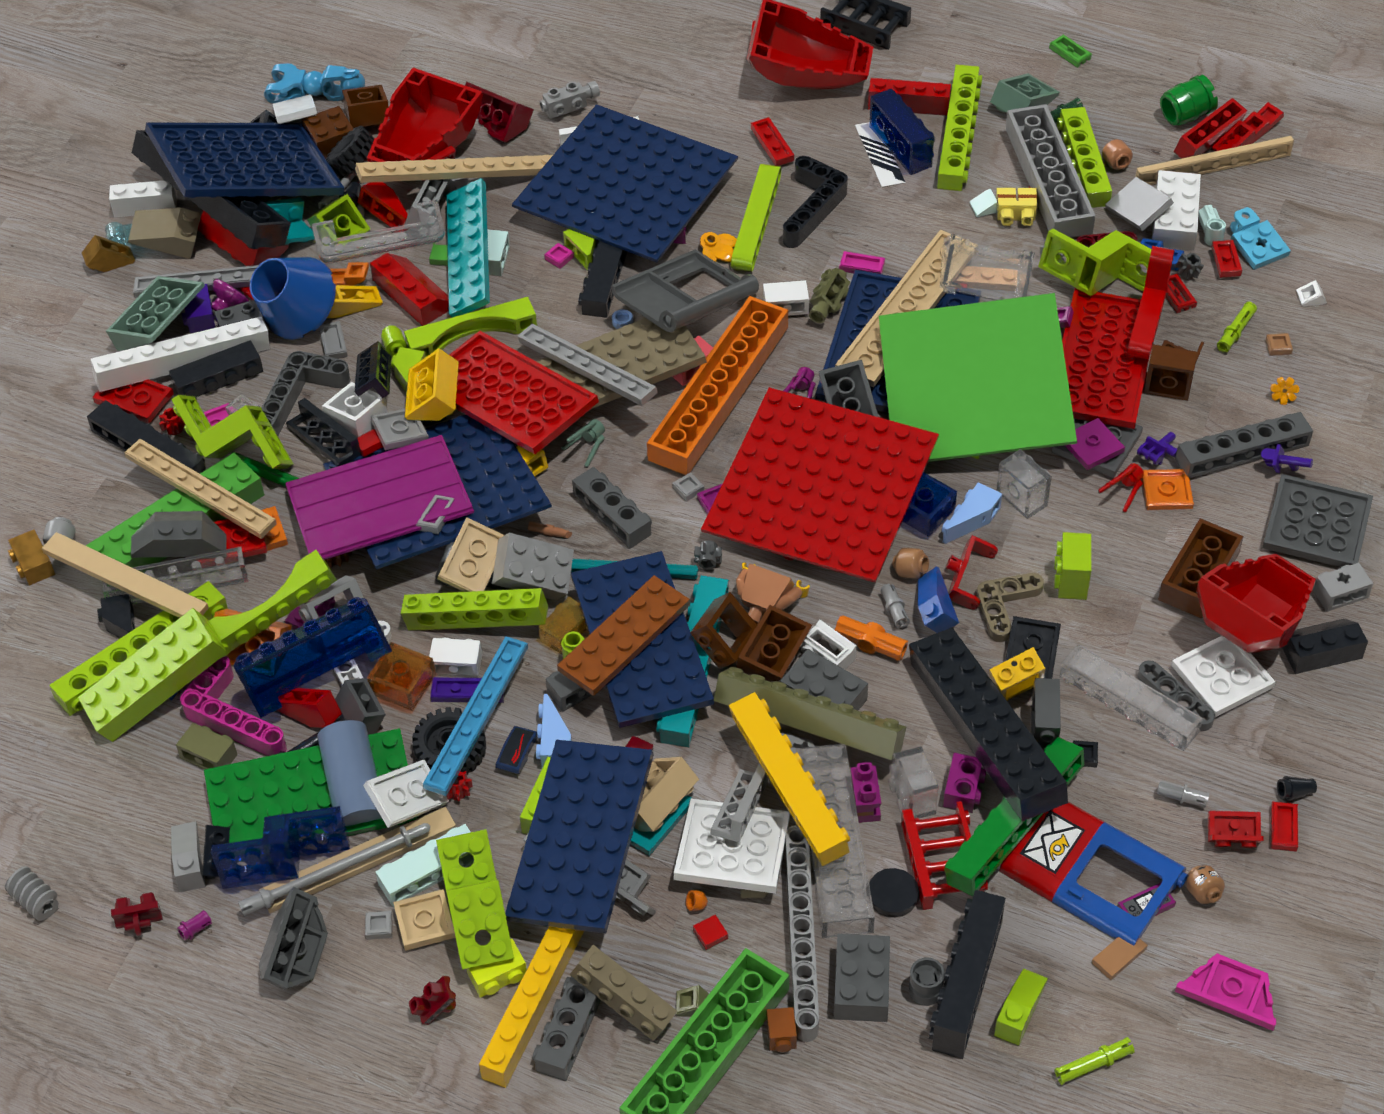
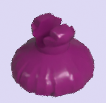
[211,279,249,311]

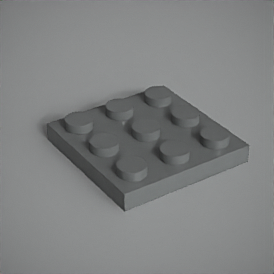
[1052,418,1143,478]

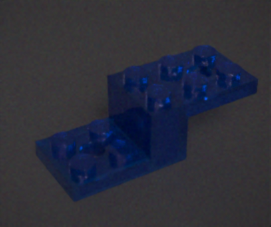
[211,806,350,889]

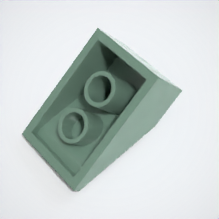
[990,73,1060,112]

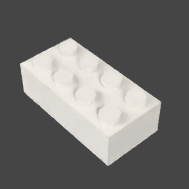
[1152,170,1201,251]

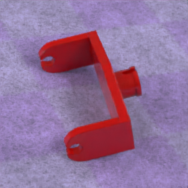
[945,535,998,609]

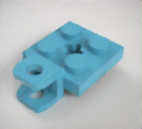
[1230,207,1291,270]

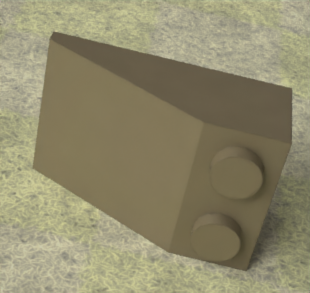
[128,207,201,259]

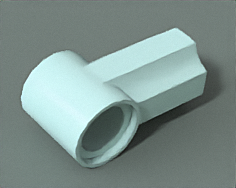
[1198,205,1226,246]

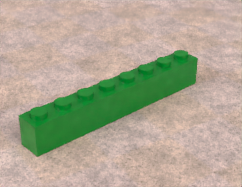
[944,737,1084,897]

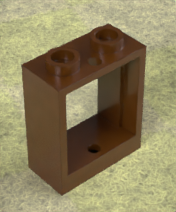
[690,592,757,669]

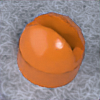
[686,890,708,911]

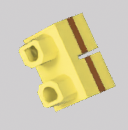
[996,188,1037,226]

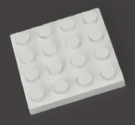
[674,798,790,894]

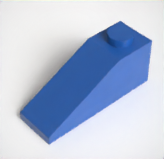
[918,566,959,633]

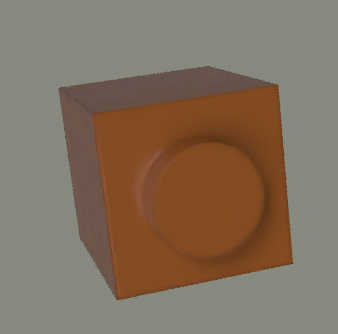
[767,1007,797,1052]

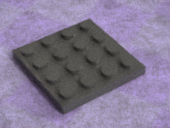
[1262,474,1373,567]

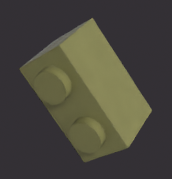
[176,723,238,769]

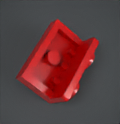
[1208,811,1264,848]

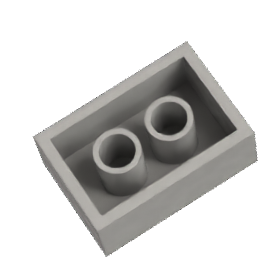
[492,532,574,601]

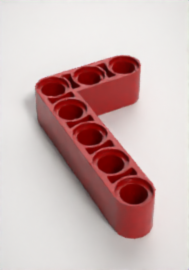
[1127,246,1174,360]

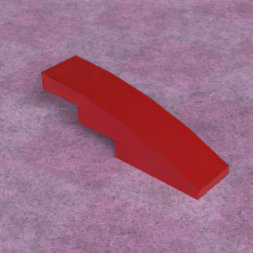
[1212,102,1284,151]

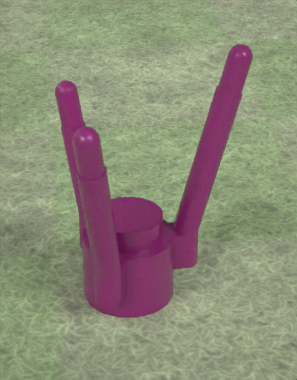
[783,367,816,399]

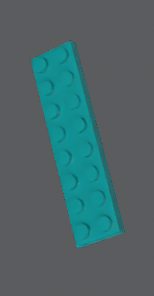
[447,178,490,318]

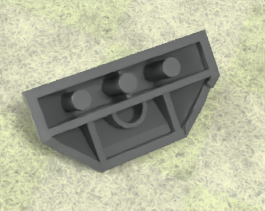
[131,511,227,558]
[259,887,328,990]

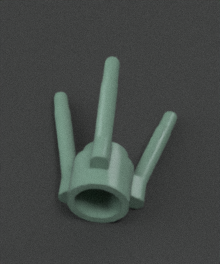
[561,419,605,467]

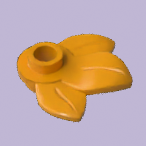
[700,232,737,262]

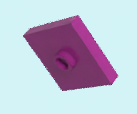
[1064,418,1125,470]

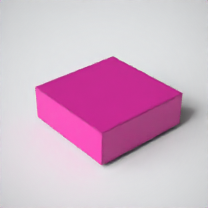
[544,243,574,269]

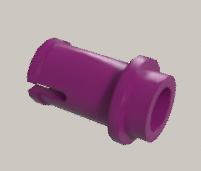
[177,910,212,941]

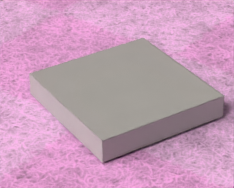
[371,409,428,450]

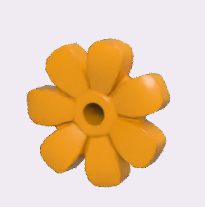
[1270,377,1300,405]

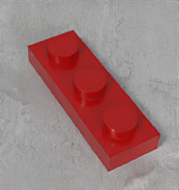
[751,117,794,166]

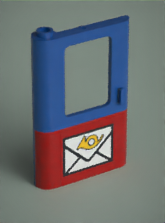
[999,801,1188,946]

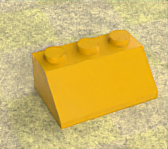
[405,348,458,421]

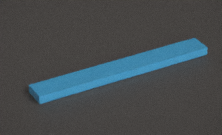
[423,636,528,796]

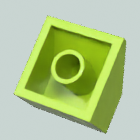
[307,194,370,251]

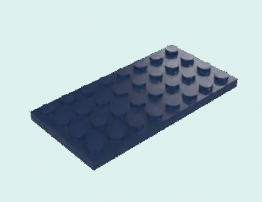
[571,551,714,728]
[505,740,654,934]

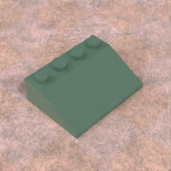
[106,276,205,351]

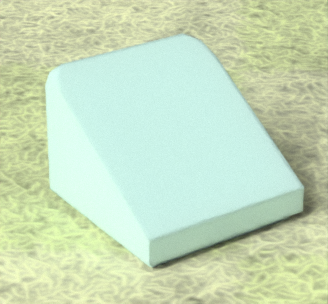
[970,189,997,217]

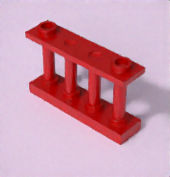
[901,801,988,910]

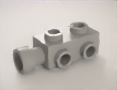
[539,81,600,119]

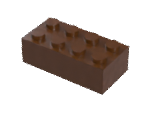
[1158,518,1244,619]

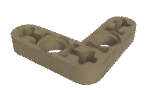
[976,573,1044,642]

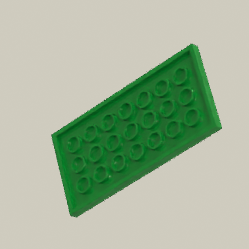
[204,728,419,862]

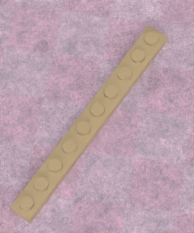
[355,155,553,183]

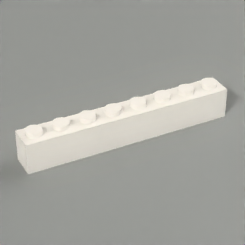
[91,317,270,392]

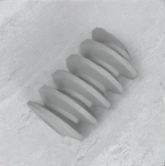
[5,866,59,921]

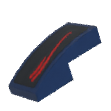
[495,726,537,774]

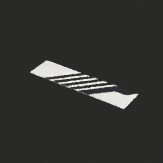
[855,121,905,187]

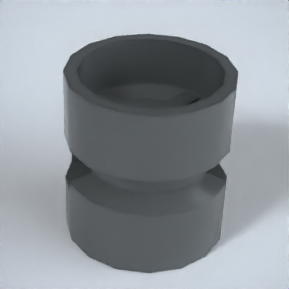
[909,957,945,1006]

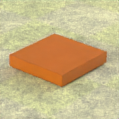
[1142,469,1194,510]

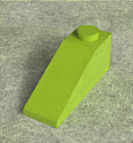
[994,968,1048,1046]

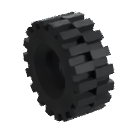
[326,126,374,177]

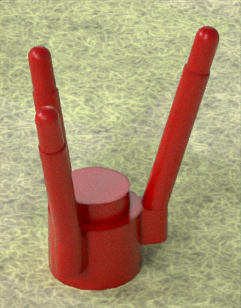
[1098,463,1144,512]

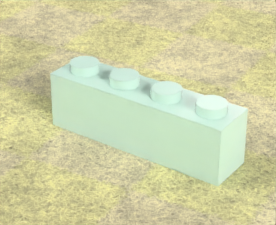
[375,824,474,907]

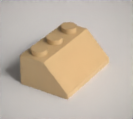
[635,757,699,832]

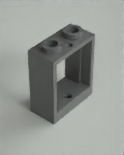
[1031,678,1061,750]

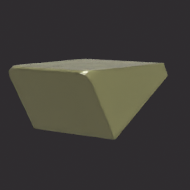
[676,985,709,1017]

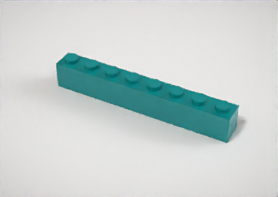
[656,575,729,747]

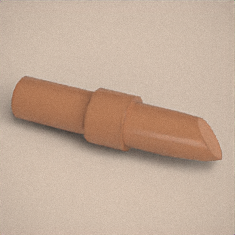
[528,521,572,538]

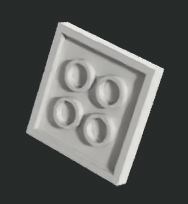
[1171,636,1276,718]

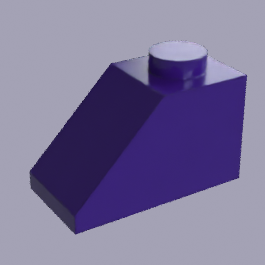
[181,284,216,334]

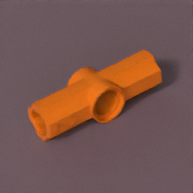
[834,615,908,661]

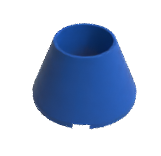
[250,257,336,340]

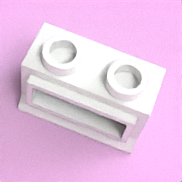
[801,620,856,669]

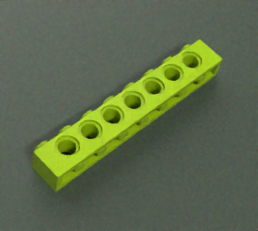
[937,64,983,191]
[49,581,228,716]

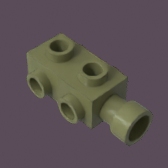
[809,267,850,323]

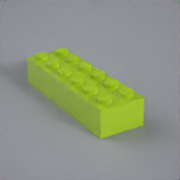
[78,608,228,742]

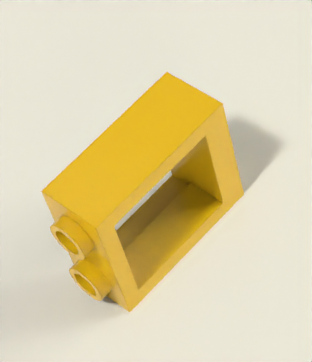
[989,647,1045,700]

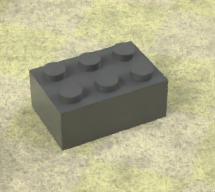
[780,649,868,711]
[834,933,890,1022]

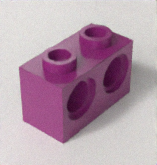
[943,753,986,813]

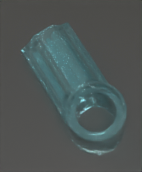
[105,222,132,245]

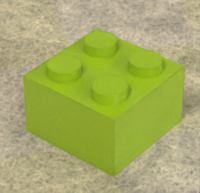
[1054,532,1091,600]

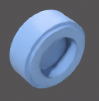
[612,309,633,329]

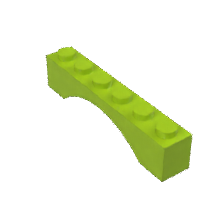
[404,297,537,357]
[209,550,337,658]

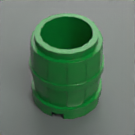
[1160,75,1218,126]

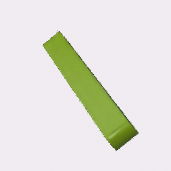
[731,164,781,272]

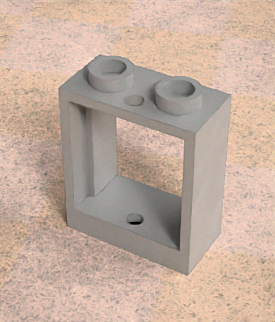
[299,576,373,646]

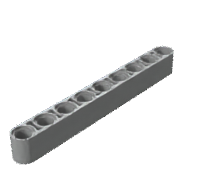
[785,825,819,1042]

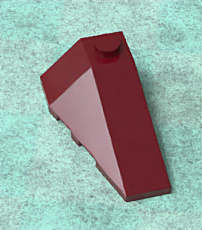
[465,81,534,142]

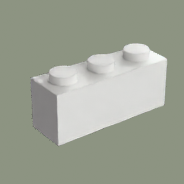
[109,180,177,218]

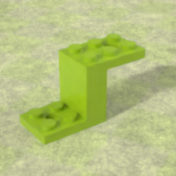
[1038,228,1151,296]
[171,395,294,469]
[436,829,514,969]

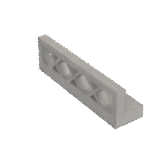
[710,763,768,842]

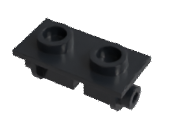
[202,825,230,879]

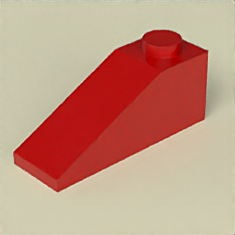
[357,182,408,236]
[264,687,342,728]

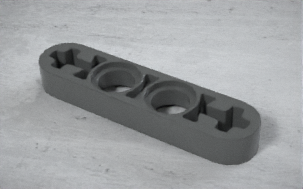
[1138,660,1215,731]

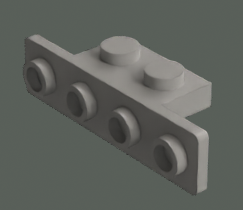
[616,859,656,915]

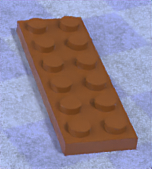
[557,575,690,696]

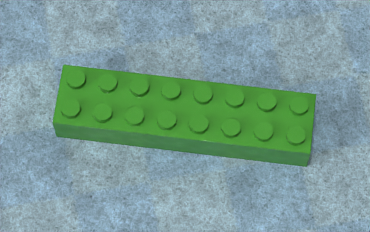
[86,453,264,593]
[619,948,789,1114]

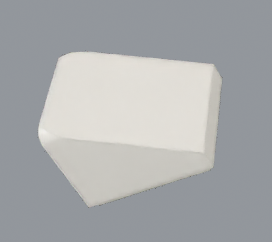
[1296,280,1327,307]

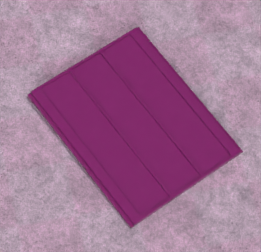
[285,435,474,560]

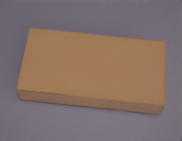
[1092,937,1148,980]

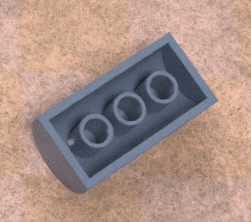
[317,720,382,829]

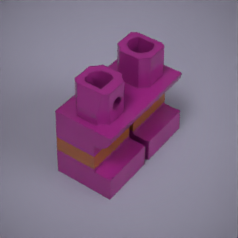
[850,762,882,823]

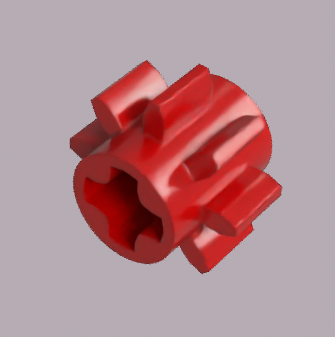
[159,408,186,435]
[447,771,473,802]

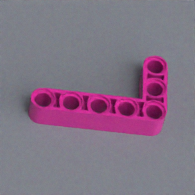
[180,656,287,756]

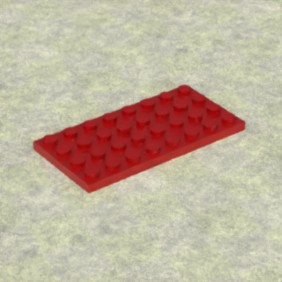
[1062,288,1149,429]
[449,331,599,455]

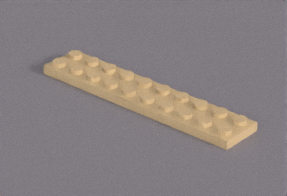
[835,230,978,387]

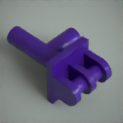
[1137,432,1177,465]
[1261,444,1313,474]

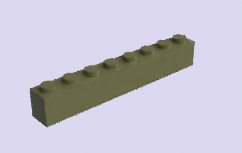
[714,667,906,760]

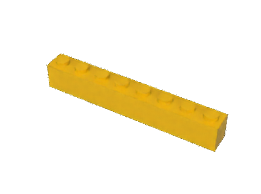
[729,692,850,866]
[479,926,584,1088]

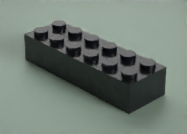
[929,890,1006,1059]

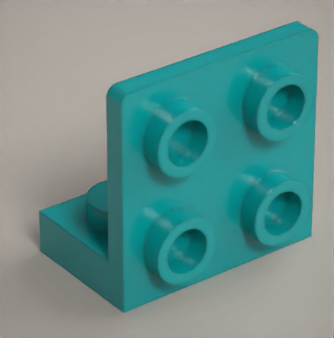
[265,198,317,245]

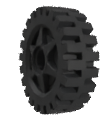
[412,707,486,775]

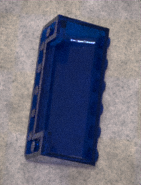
[233,597,392,718]

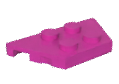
[1175,953,1276,1031]

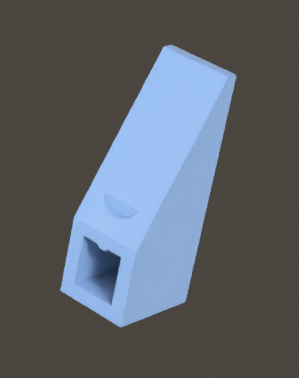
[942,483,1002,544]
[536,694,572,768]

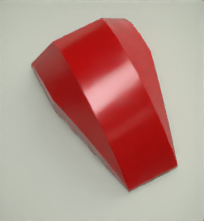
[747,0,874,90]
[367,67,483,162]
[1196,554,1316,653]

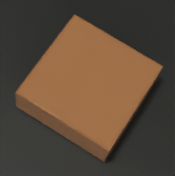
[1266,333,1293,356]

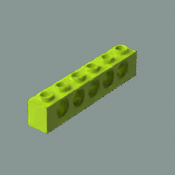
[1057,107,1112,208]
[400,588,548,631]

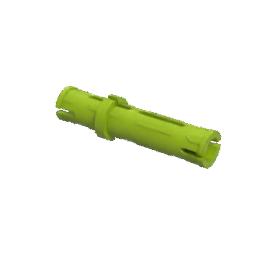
[1217,302,1257,352]
[1054,1037,1135,1085]

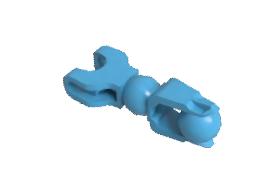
[264,63,365,103]

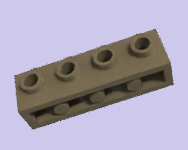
[570,945,677,1041]

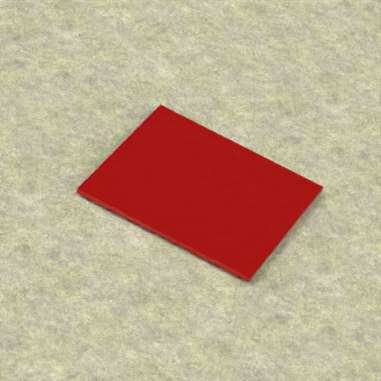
[701,387,939,583]

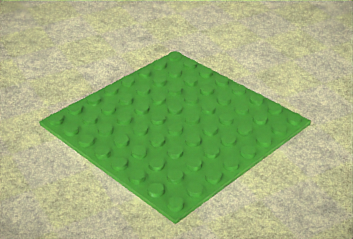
[879,293,1077,462]

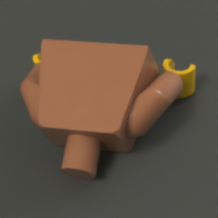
[736,563,810,624]

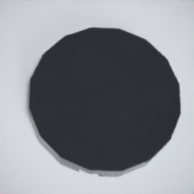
[867,868,919,917]

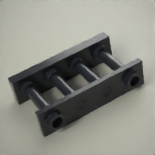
[820,0,911,50]

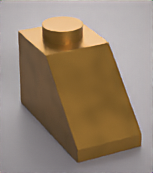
[82,235,135,272]

